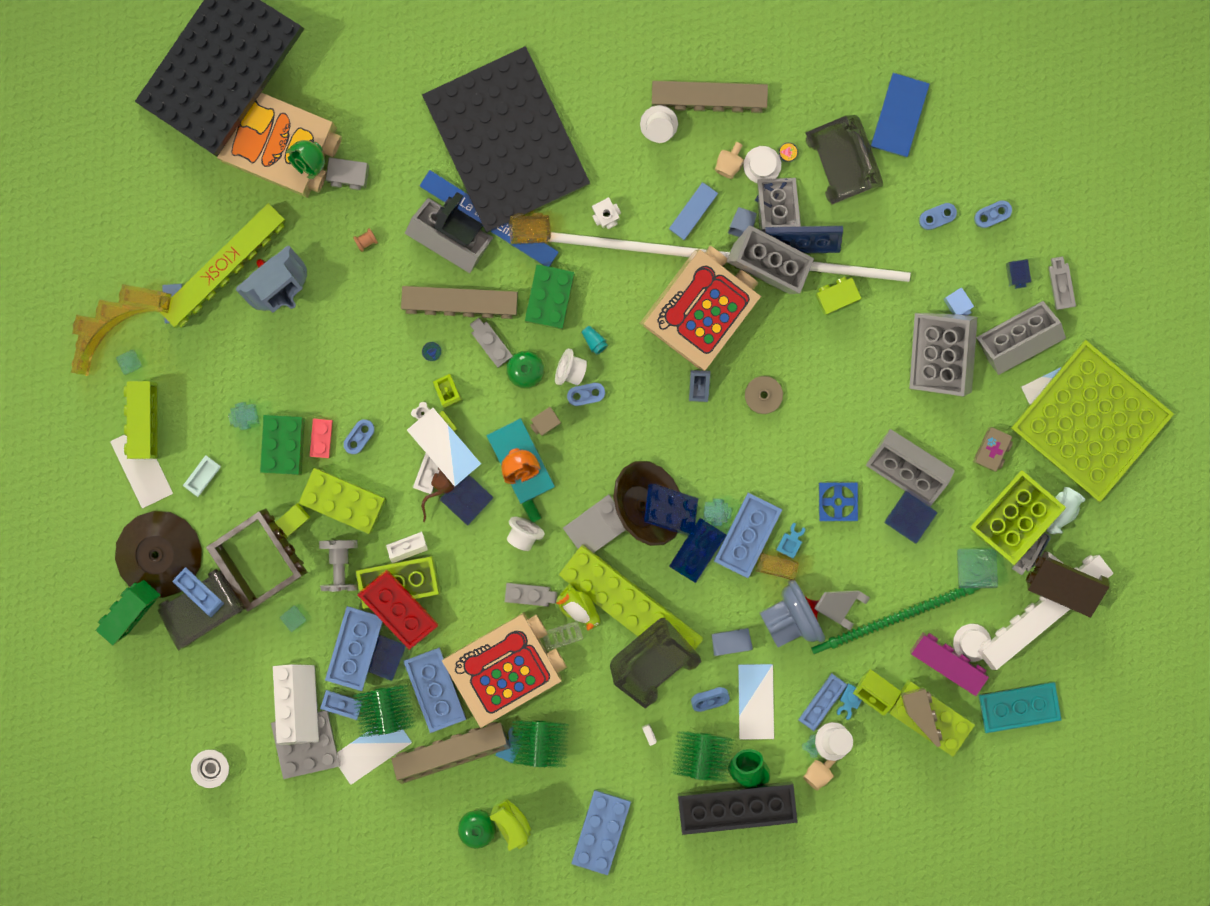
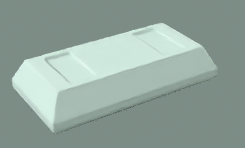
[183,455,221,497]

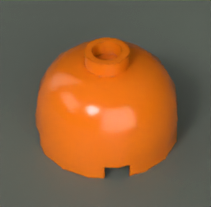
[501,448,541,484]

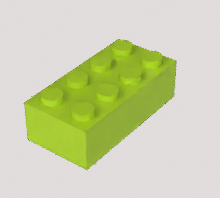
[124,381,158,459]
[299,468,387,534]
[356,556,440,609]
[888,680,975,757]

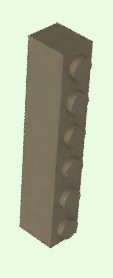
[652,81,768,113]
[401,286,518,319]
[391,722,510,784]

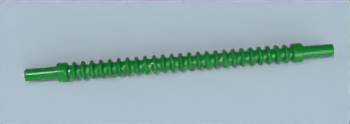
[811,577,992,654]

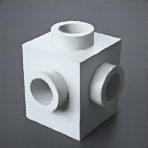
[592,197,621,229]

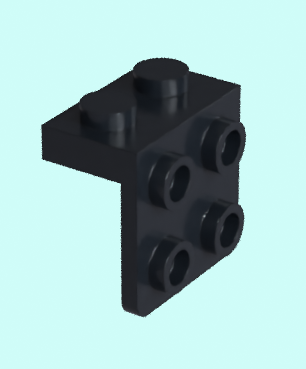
[434,192,482,247]

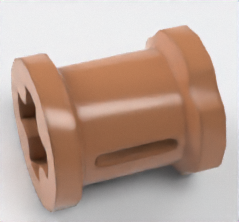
[353,228,378,252]

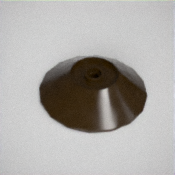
[613,461,684,546]
[115,511,202,598]

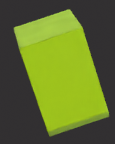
[433,374,463,409]

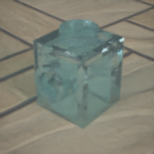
[228,402,259,431]
[703,499,732,526]

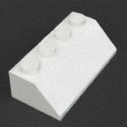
[273,664,319,745]

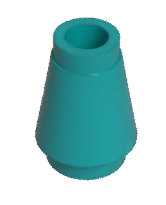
[581,326,608,355]

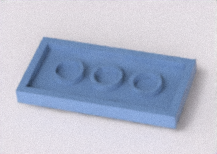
[714,493,782,578]
[325,606,383,691]
[404,647,466,733]
[571,790,631,875]

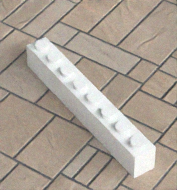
[978,555,1113,670]

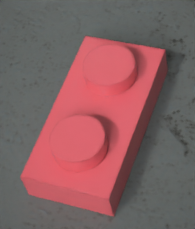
[310,419,333,458]

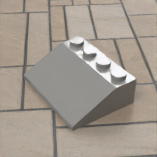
[909,313,978,397]

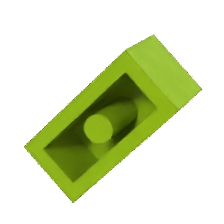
[816,277,861,315]
[853,669,901,716]

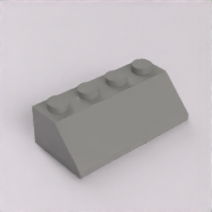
[405,198,493,273]
[726,226,814,294]
[976,301,1066,375]
[866,429,955,506]

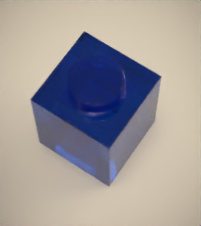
[1006,259,1031,289]

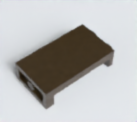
[1026,551,1109,618]

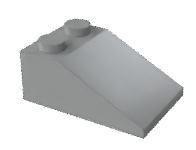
[757,178,801,233]
[563,494,626,553]

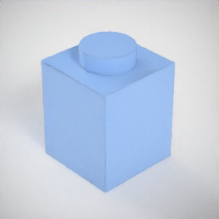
[943,287,974,316]

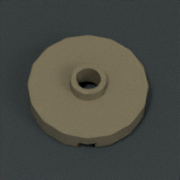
[745,376,783,414]

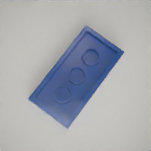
[870,73,930,158]

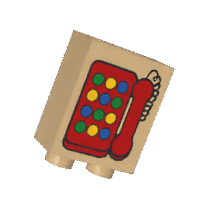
[640,246,761,371]
[442,612,567,728]

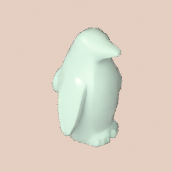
[1046,487,1086,534]

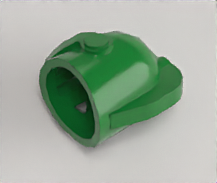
[728,749,770,788]

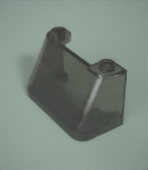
[805,115,883,205]
[157,569,246,651]
[610,618,701,709]

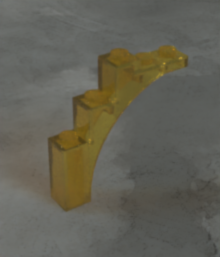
[71,284,172,376]

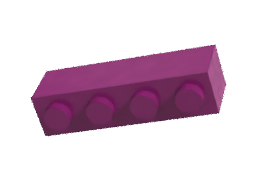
[910,632,989,696]

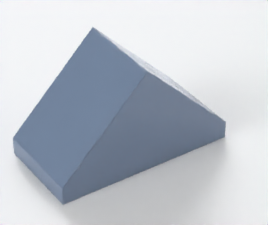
[689,370,710,402]

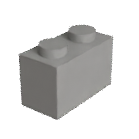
[326,158,369,190]

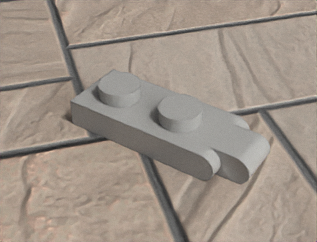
[1048,256,1076,310]
[470,318,513,368]
[1012,534,1048,575]
[505,583,558,606]

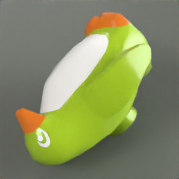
[556,584,600,631]

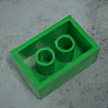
[525,264,575,330]
[260,415,305,475]
[95,580,161,646]

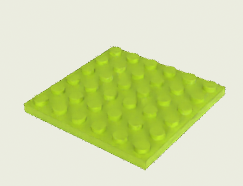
[1011,340,1174,502]

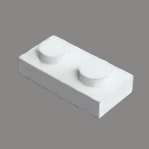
[413,453,439,494]
[386,532,428,563]

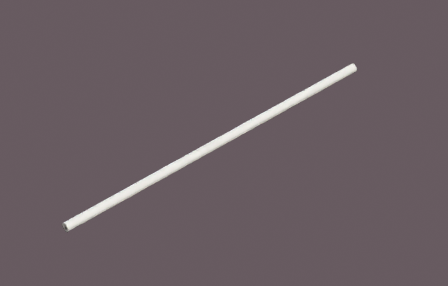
[548,232,911,282]

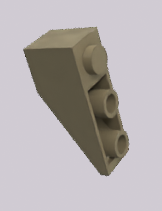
[901,688,943,747]

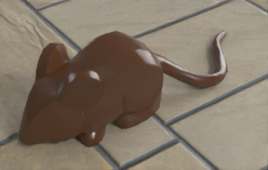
[421,467,455,522]

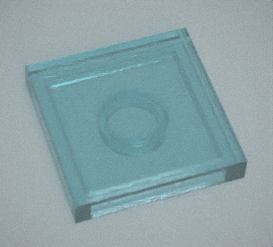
[957,549,998,588]

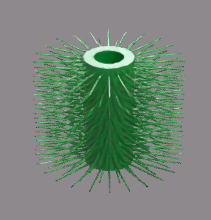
[353,685,417,737]
[509,720,569,768]
[672,731,734,782]

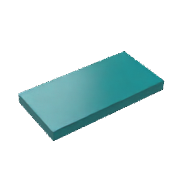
[486,418,555,504]
[978,682,1062,733]

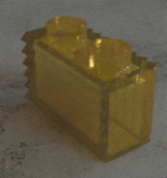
[508,213,551,244]
[756,553,799,580]

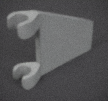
[814,590,870,630]

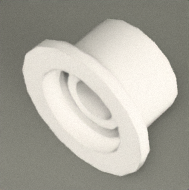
[640,105,678,143]
[743,146,781,183]
[555,348,587,385]
[507,517,545,551]
[953,624,991,662]
[815,722,853,761]
[191,750,229,788]

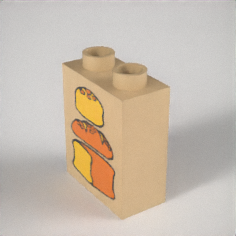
[217,93,342,198]

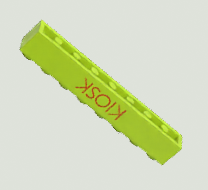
[158,203,286,329]

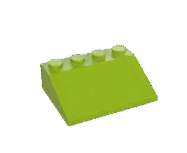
[970,470,1066,566]

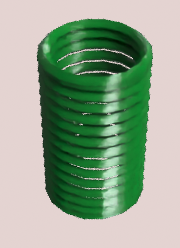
[522,499,542,523]

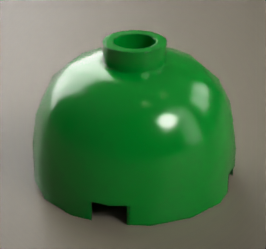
[286,140,325,179]
[507,351,544,389]
[458,810,496,849]

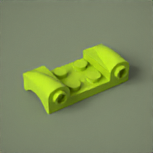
[490,799,532,851]

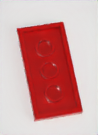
[358,569,438,650]

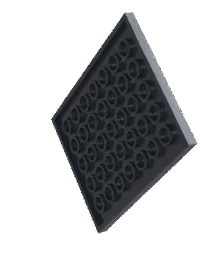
[135,0,304,157]
[422,46,591,233]

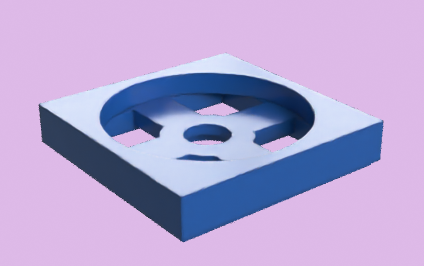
[819,483,858,521]

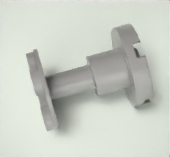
[319,540,358,592]

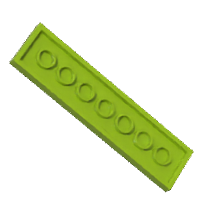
[559,544,703,669]

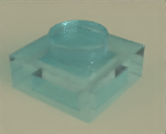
[116,349,142,375]

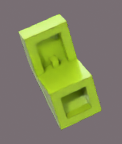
[266,503,310,539]

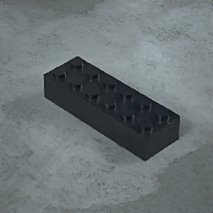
[677,781,798,835]

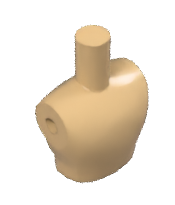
[715,142,744,179]
[803,760,837,791]

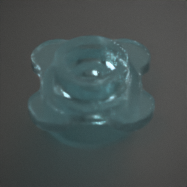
[802,735,818,758]

